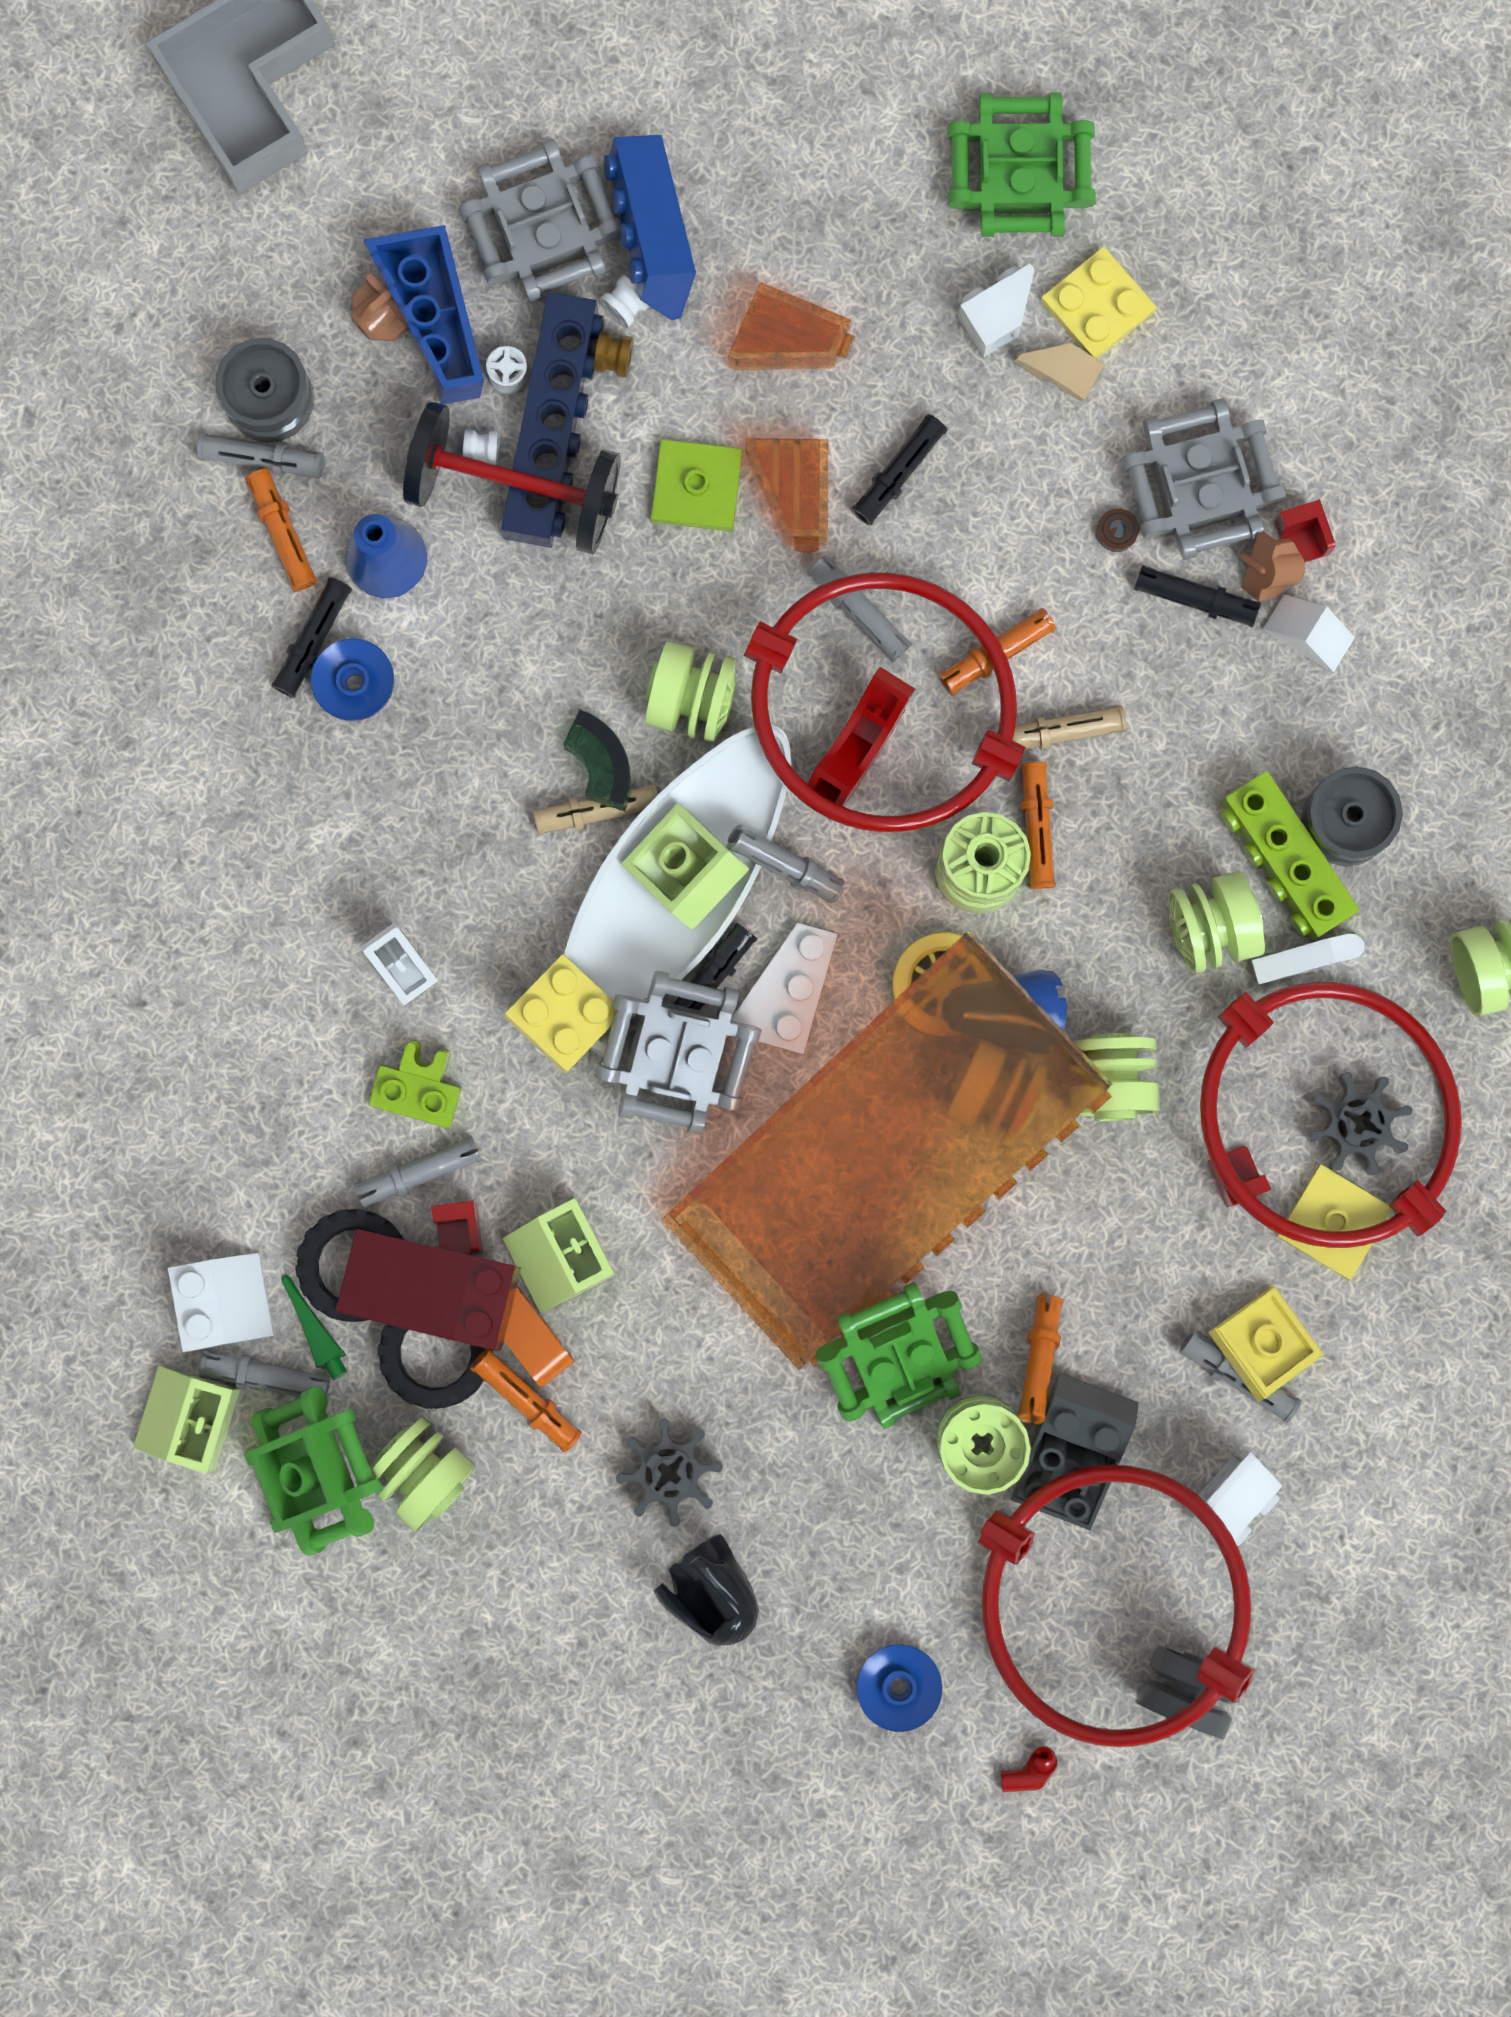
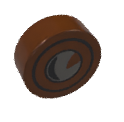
[1096,509,1139,552]

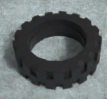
[295,1209,405,1322]
[378,1324,493,1409]

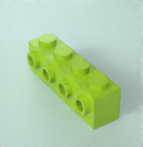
[1220,771,1360,942]

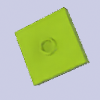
[651,439,743,532]

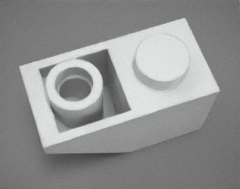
[958,263,1034,358]

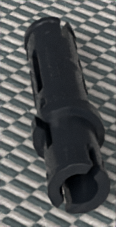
[851,414,947,526]
[1134,565,1261,628]
[271,577,352,698]
[673,923,758,1010]

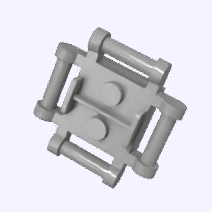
[458,138,622,302]
[1121,398,1287,560]
[594,970,762,1135]

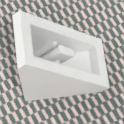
[1262,594,1355,673]
[360,922,438,1005]

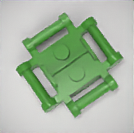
[947,92,1096,237]
[815,1281,982,1429]
[244,1387,383,1556]

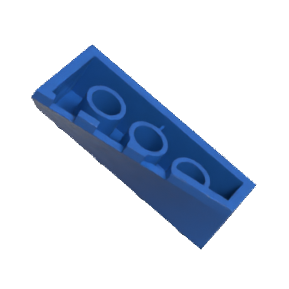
[604,135,696,320]
[364,225,484,405]

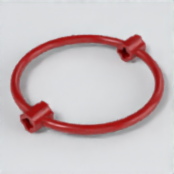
[743,572,1026,832]
[1200,982,1462,1248]
[979,1464,1255,1747]

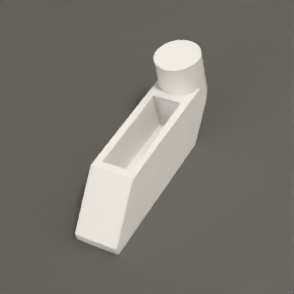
[1252,934,1366,985]

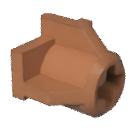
[351,272,410,341]
[1240,532,1305,601]

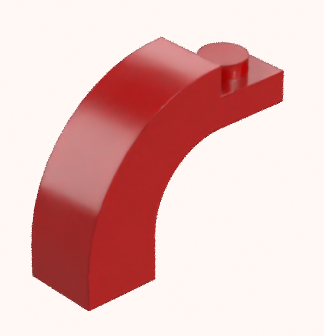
[807,667,915,807]

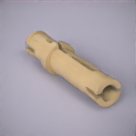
[1013,705,1127,751]
[533,783,658,836]

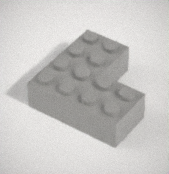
[146,0,335,195]

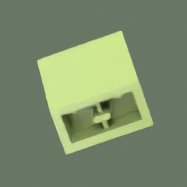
[502,1198,616,1314]
[133,1365,241,1473]

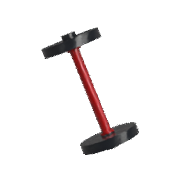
[403,402,621,555]

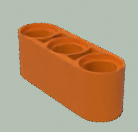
[504,1285,575,1388]

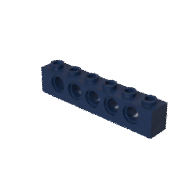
[501,291,604,548]

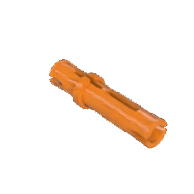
[245,468,318,592]
[938,608,1056,696]
[1020,762,1056,890]
[1018,1295,1064,1424]
[470,1349,582,1452]

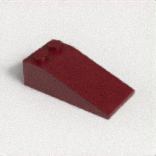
[335,1229,521,1351]

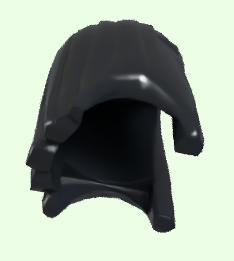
[653,1534,759,1646]

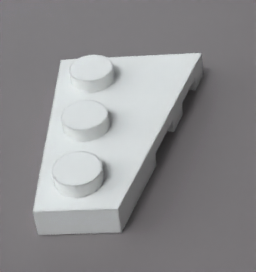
[731,923,838,1055]

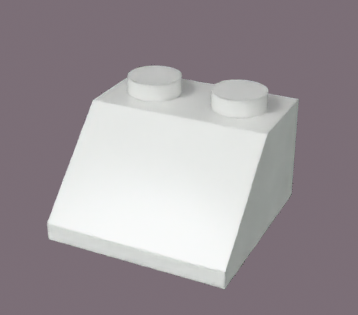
[168,1253,274,1352]
[1182,1450,1282,1546]

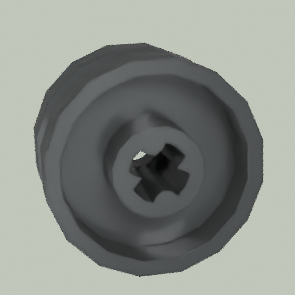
[216,338,314,443]
[1300,766,1403,867]
[1135,1645,1239,1739]

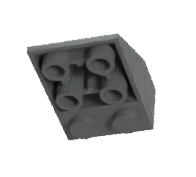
[1011,1372,1139,1530]

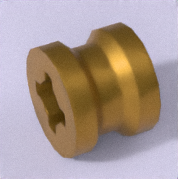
[594,331,634,378]

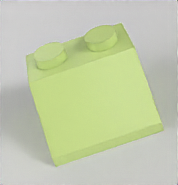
[621,803,749,931]

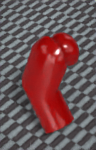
[1000,1746,1058,1793]

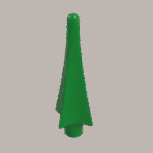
[281,1275,348,1380]

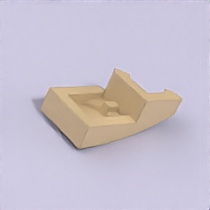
[1012,343,1104,401]

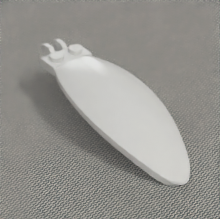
[535,725,791,1057]

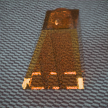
[728,282,855,370]
[745,438,828,553]

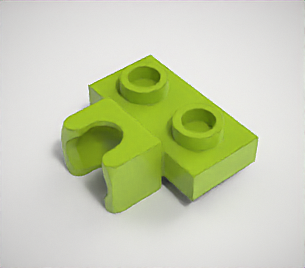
[369,1040,462,1128]

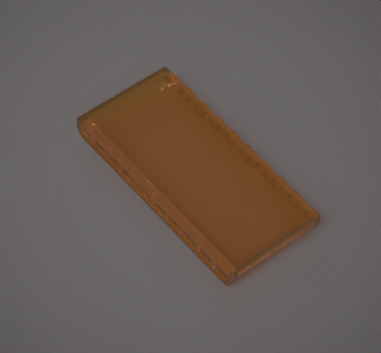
[662,931,1112,1370]

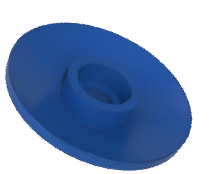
[311,638,394,721]
[857,1644,942,1732]

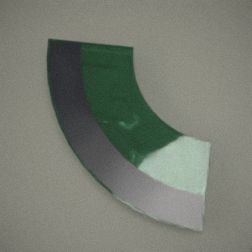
[563,709,631,812]

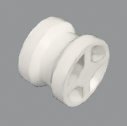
[599,275,650,328]
[486,346,529,395]
[463,429,500,466]

